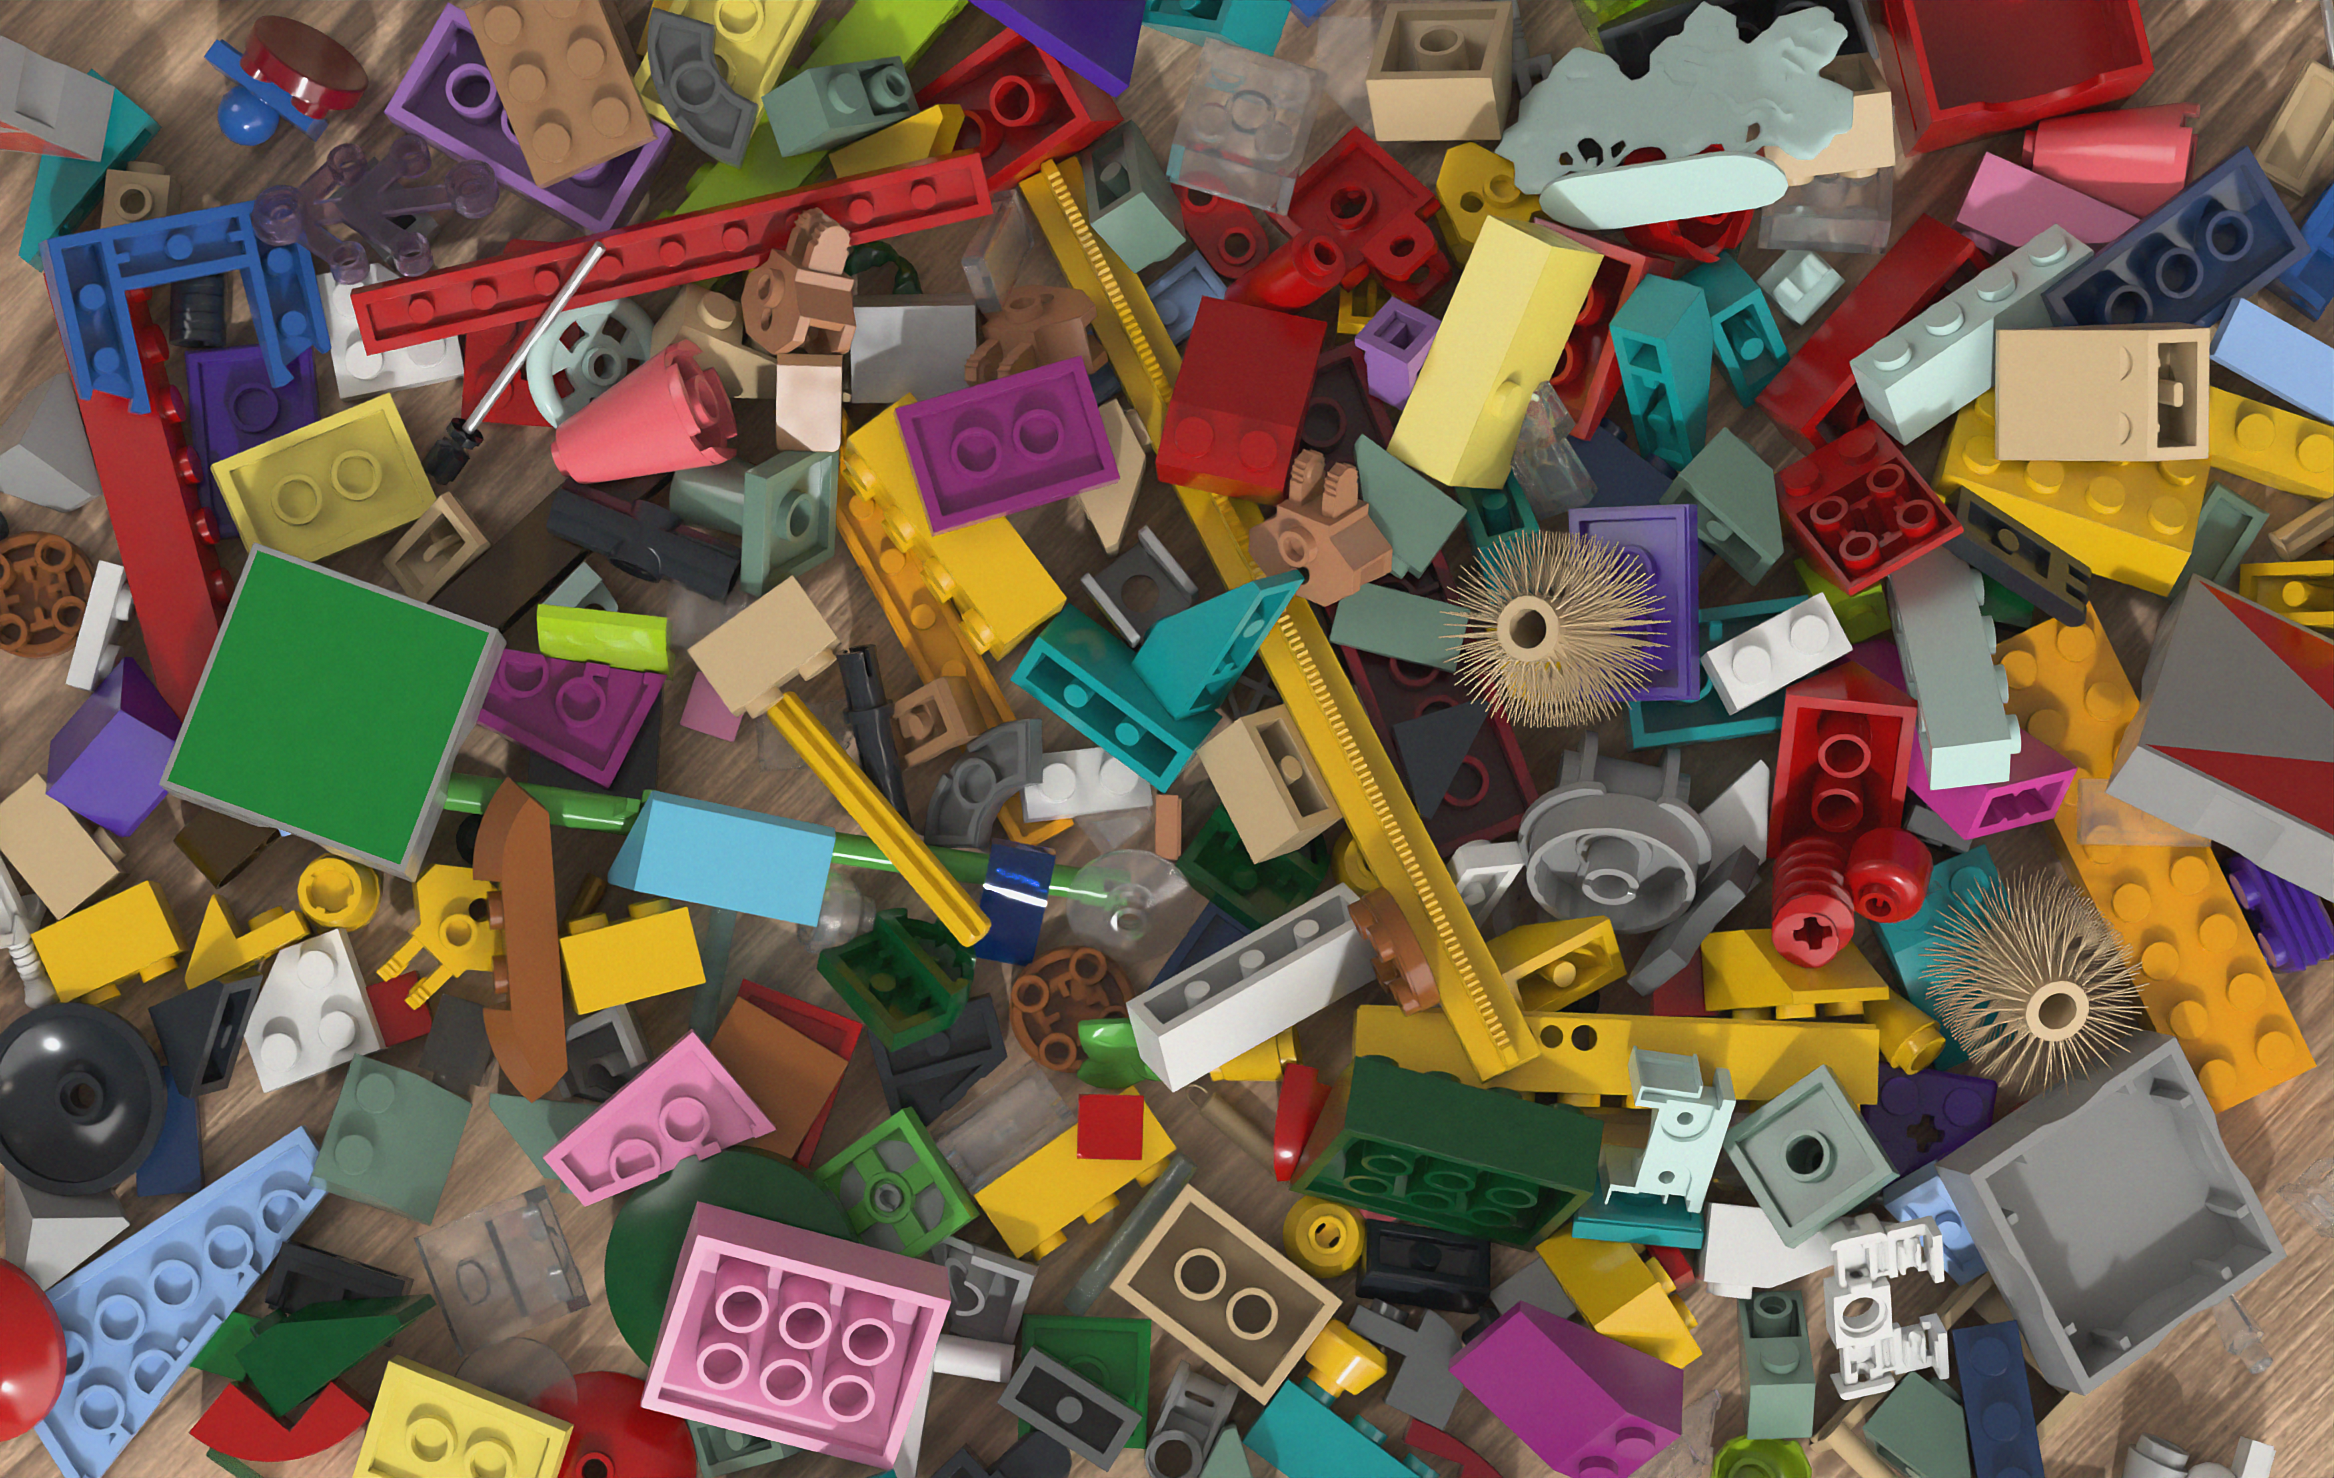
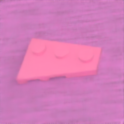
[543,1029,777,1207]

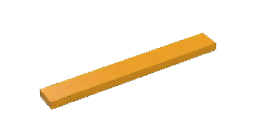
[773,406,1075,856]

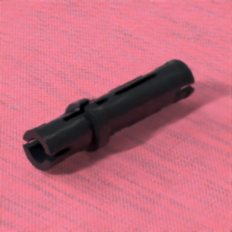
[836,644,915,831]

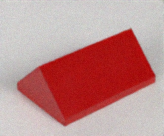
[1766,660,1918,859]

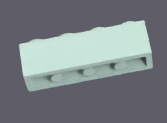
[1849,224,2094,446]
[1885,545,2021,790]

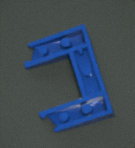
[38,192,332,415]

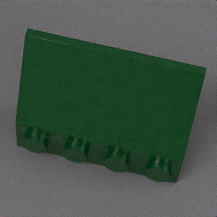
[1289,1055,1604,1253]

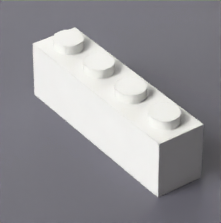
[1126,882,1377,1092]

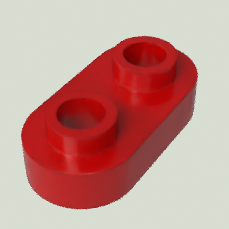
[1170,164,1269,282]

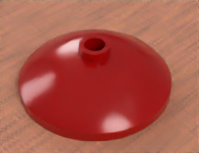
[0,1258,67,1442]
[527,1370,698,1478]

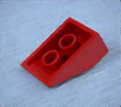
[914,27,1124,201]
[1532,217,1676,441]
[1155,295,1328,507]

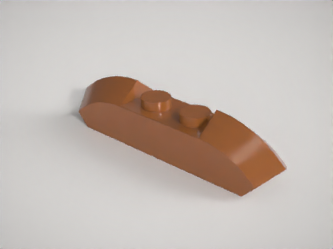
[473,776,568,1103]

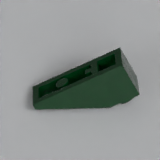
[235,1294,437,1419]

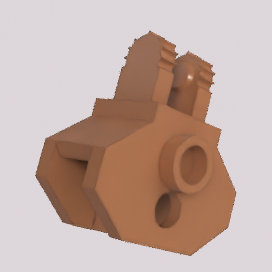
[741,207,857,355]
[964,284,1108,387]
[1248,449,1393,607]

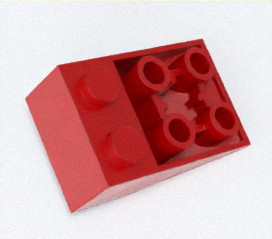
[1774,419,1964,596]

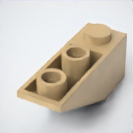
[650,283,852,402]

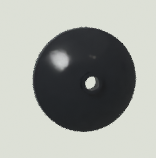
[0,1002,168,1196]

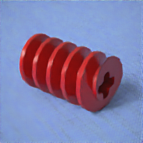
[1772,836,1854,968]

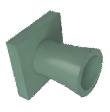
[669,448,840,597]
[1722,1064,1900,1249]

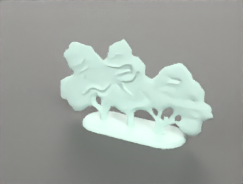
[1495,1,1854,230]

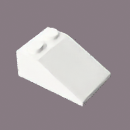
[1693,1201,1895,1299]

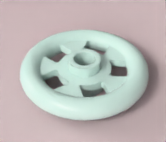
[526,297,655,429]

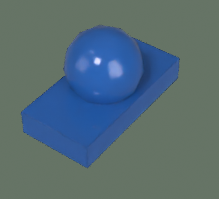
[204,39,329,146]

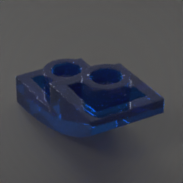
[973,838,1056,967]

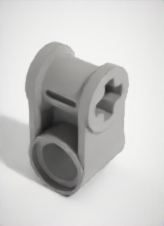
[1144,1359,1240,1478]

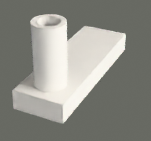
[893,1333,1015,1478]

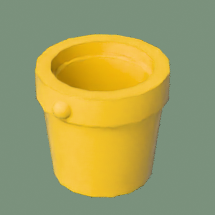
[297,852,383,935]

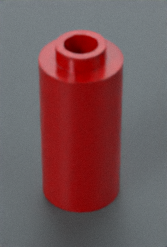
[1224,229,1345,315]

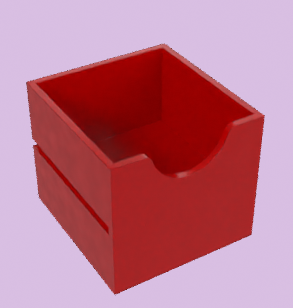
[1867,0,2155,158]

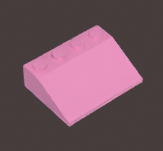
[641,1201,951,1470]

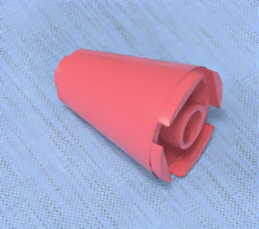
[2022,102,2200,220]
[551,339,738,485]

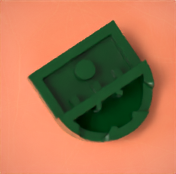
[1170,802,1331,932]
[816,908,976,1052]

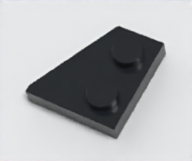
[867,992,1008,1128]

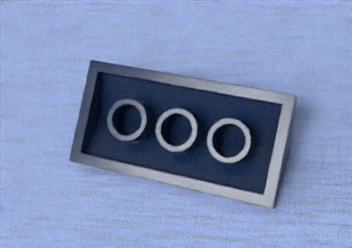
[2040,145,2312,328]

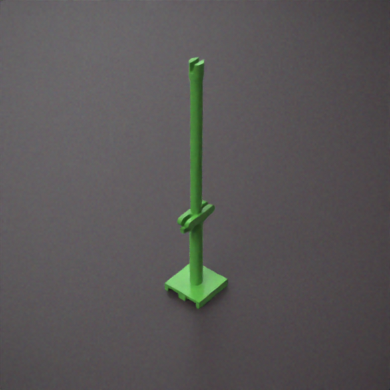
[443,772,1131,909]

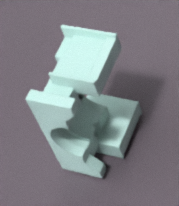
[1598,1045,1736,1213]

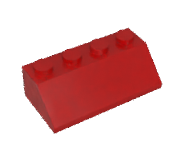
[1754,213,1991,456]

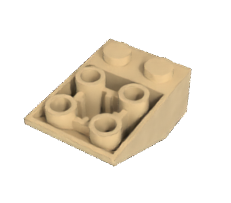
[1995,322,2210,461]

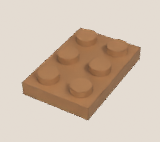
[464,0,659,189]

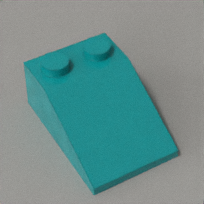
[1867,844,2029,1071]

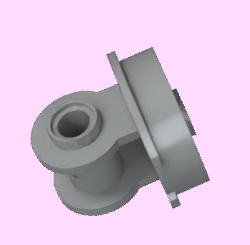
[1518,729,1713,934]

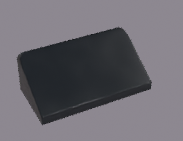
[1355,1219,1491,1314]

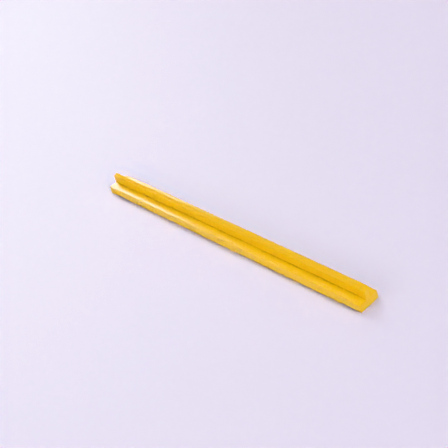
[1018,156,1541,1085]

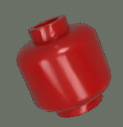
[1843,827,1934,923]

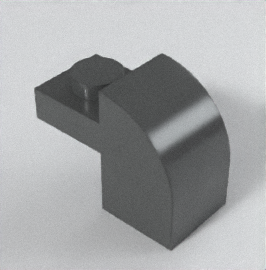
[1346,1298,1463,1431]

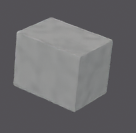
[850,293,979,403]

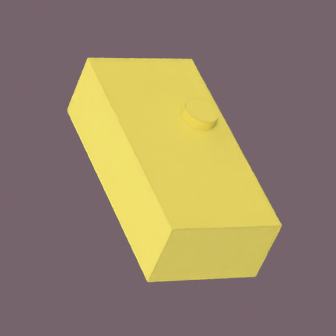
[1386,215,1604,490]

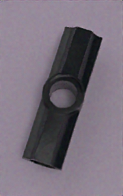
[546,478,742,605]

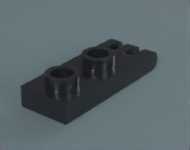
[1941,485,2092,627]

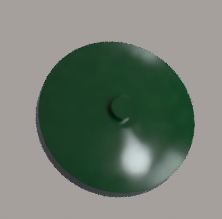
[604,1145,859,1368]

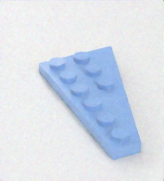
[34,1125,329,1478]

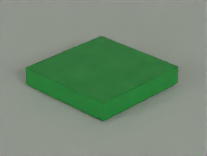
[1018,1313,1152,1449]

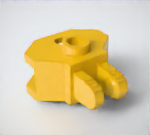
[1433,141,1567,270]
[376,863,503,1010]

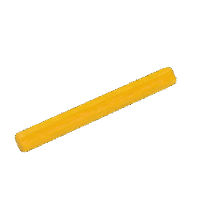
[766,691,991,947]

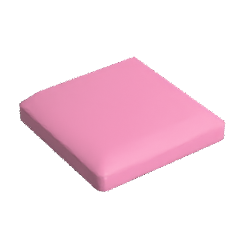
[680,671,744,742]

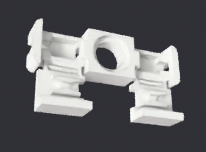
[1820,1213,1949,1400]

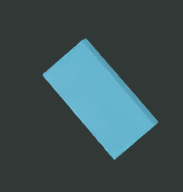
[608,790,836,927]

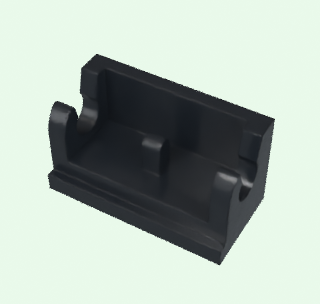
[265,1240,414,1347]

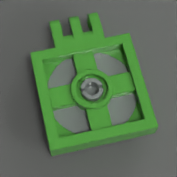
[813,1107,980,1259]

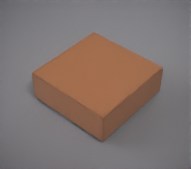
[1155,794,1182,862]

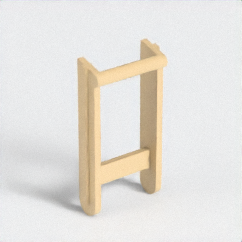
[1808,1271,2095,1478]

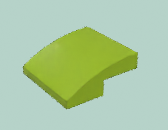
[536,604,676,681]

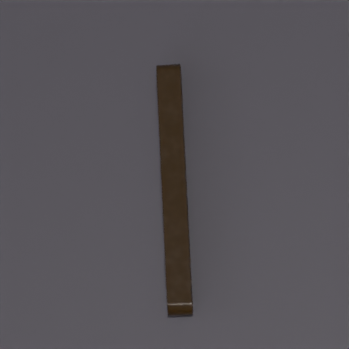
[173,471,675,890]

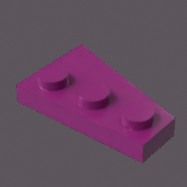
[476,649,668,791]

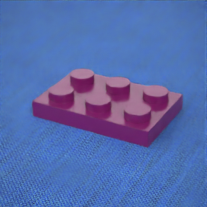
[893,355,1120,537]

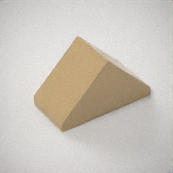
[381,491,494,604]

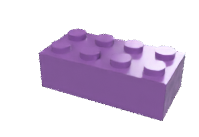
[384,2,676,235]

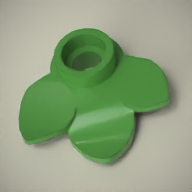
[1077,993,1162,1089]

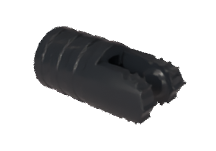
[169,272,228,349]

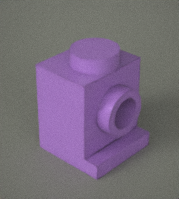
[1355,296,1442,411]

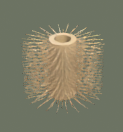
[1439,530,1671,728]
[1918,864,2149,1099]

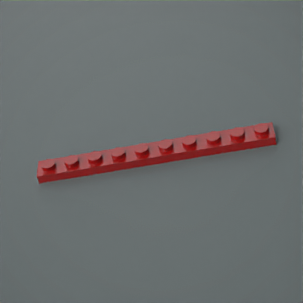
[350,146,994,356]

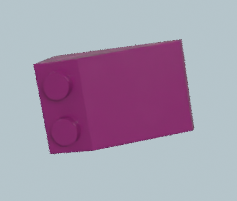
[1448,1300,1684,1478]

